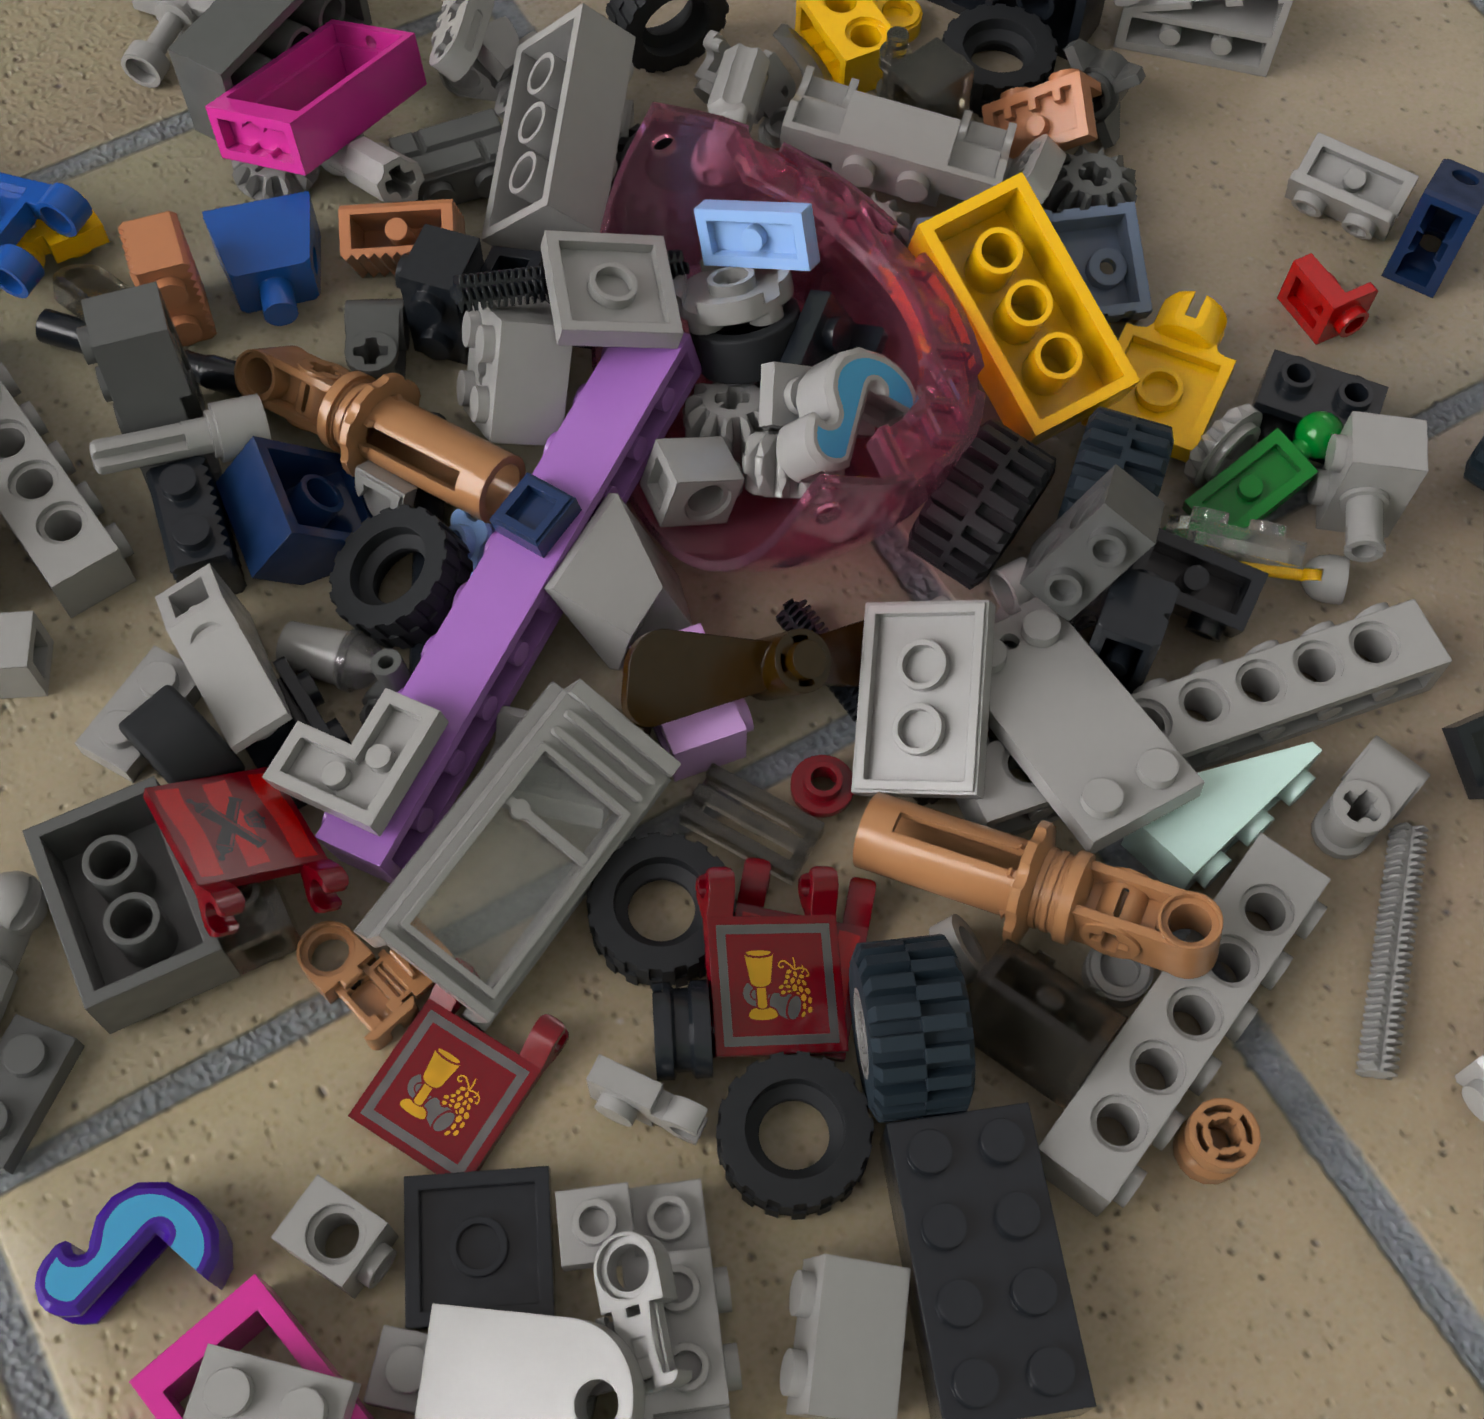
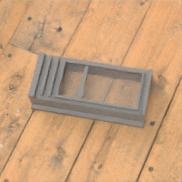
[354,679,681,1032]

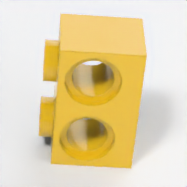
[795,0,904,93]

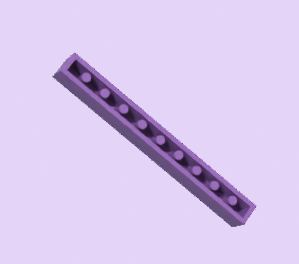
[315,333,702,884]

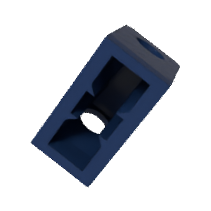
[1381,159,1484,298]

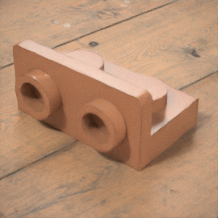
[981,68,1102,159]

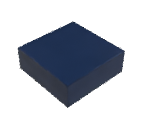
[489,472,582,558]

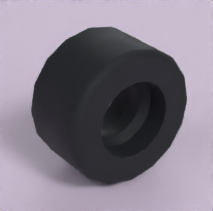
[119,685,245,784]

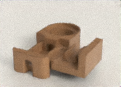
[296,916,454,1050]

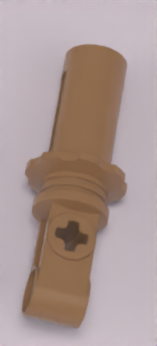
[234,345,526,524]
[853,792,1224,979]

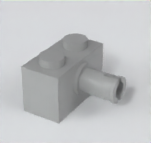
[1307,411,1429,562]

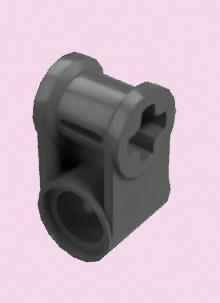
[344,298,410,380]

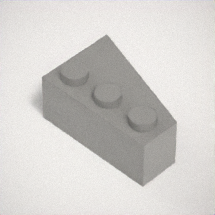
[1114,0,1293,77]

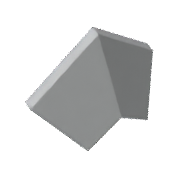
[544,493,693,670]

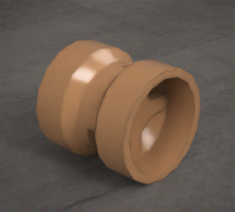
[1173,1098,1261,1185]

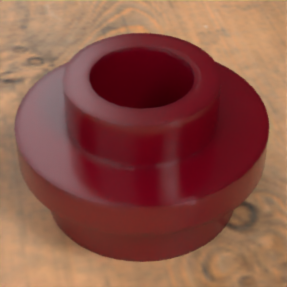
[790,755,854,818]

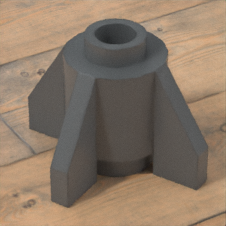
[1064,39,1146,149]

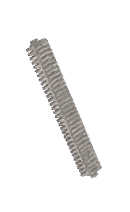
[1355,822,1429,1080]

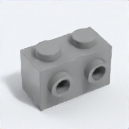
[780,1254,911,1419]

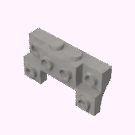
[778,65,1017,207]
[555,1179,742,1419]

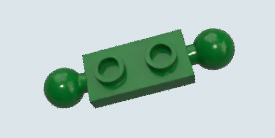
[1162,411,1344,552]

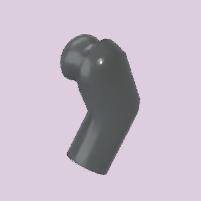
[359,648,411,724]

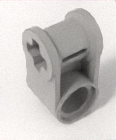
[1311,735,1431,860]

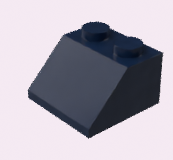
[215,436,373,585]

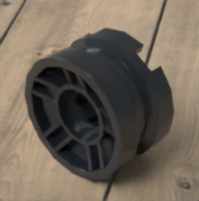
[652,979,713,1081]

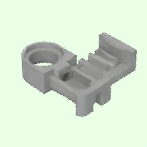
[587,1231,692,1402]

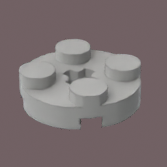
[673,259,794,335]

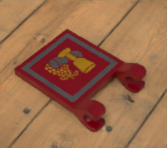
[696,866,849,1058]
[348,958,569,1174]

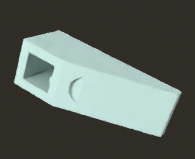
[1121,741,1323,890]

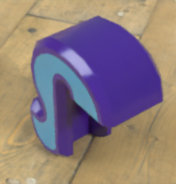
[35,1182,234,1325]

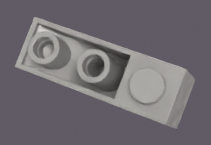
[155,563,293,754]

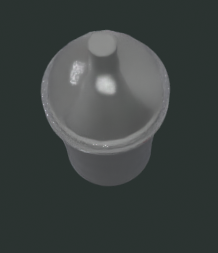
[276,621,382,692]

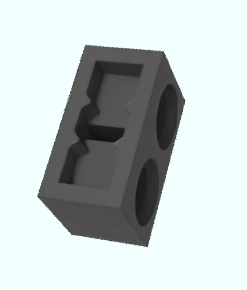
[1020,464,1165,622]

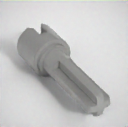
[89,393,271,475]

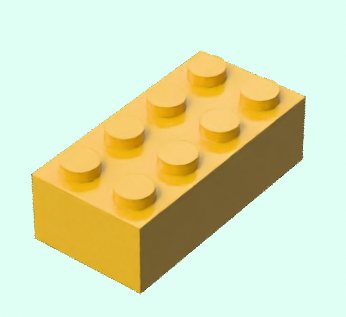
[906,172,1140,445]

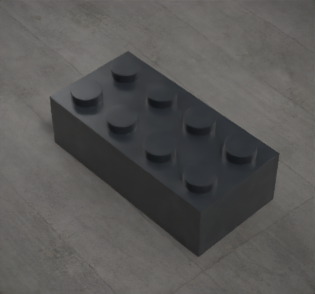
[879,1102,1096,1419]

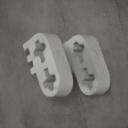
[429,0,537,120]

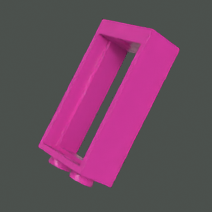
[205,19,427,176]
[129,1274,375,1419]

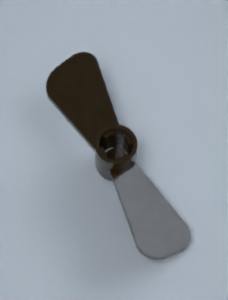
[621,620,864,728]

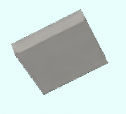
[540,230,684,349]

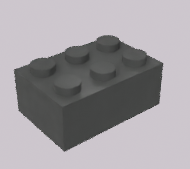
[22,776,241,1034]

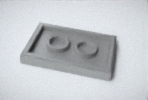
[851,600,996,799]

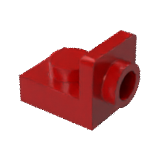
[1277,253,1378,345]

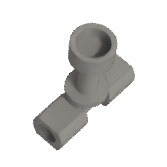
[121,0,215,88]

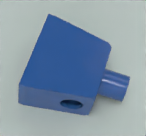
[202,191,321,326]

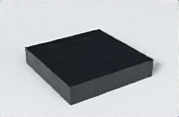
[404,1166,556,1329]

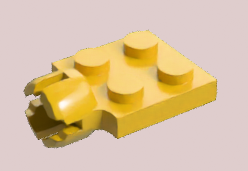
[1081,291,1236,463]

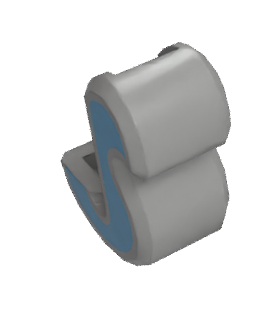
[776,347,919,484]

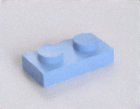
[694,199,820,271]

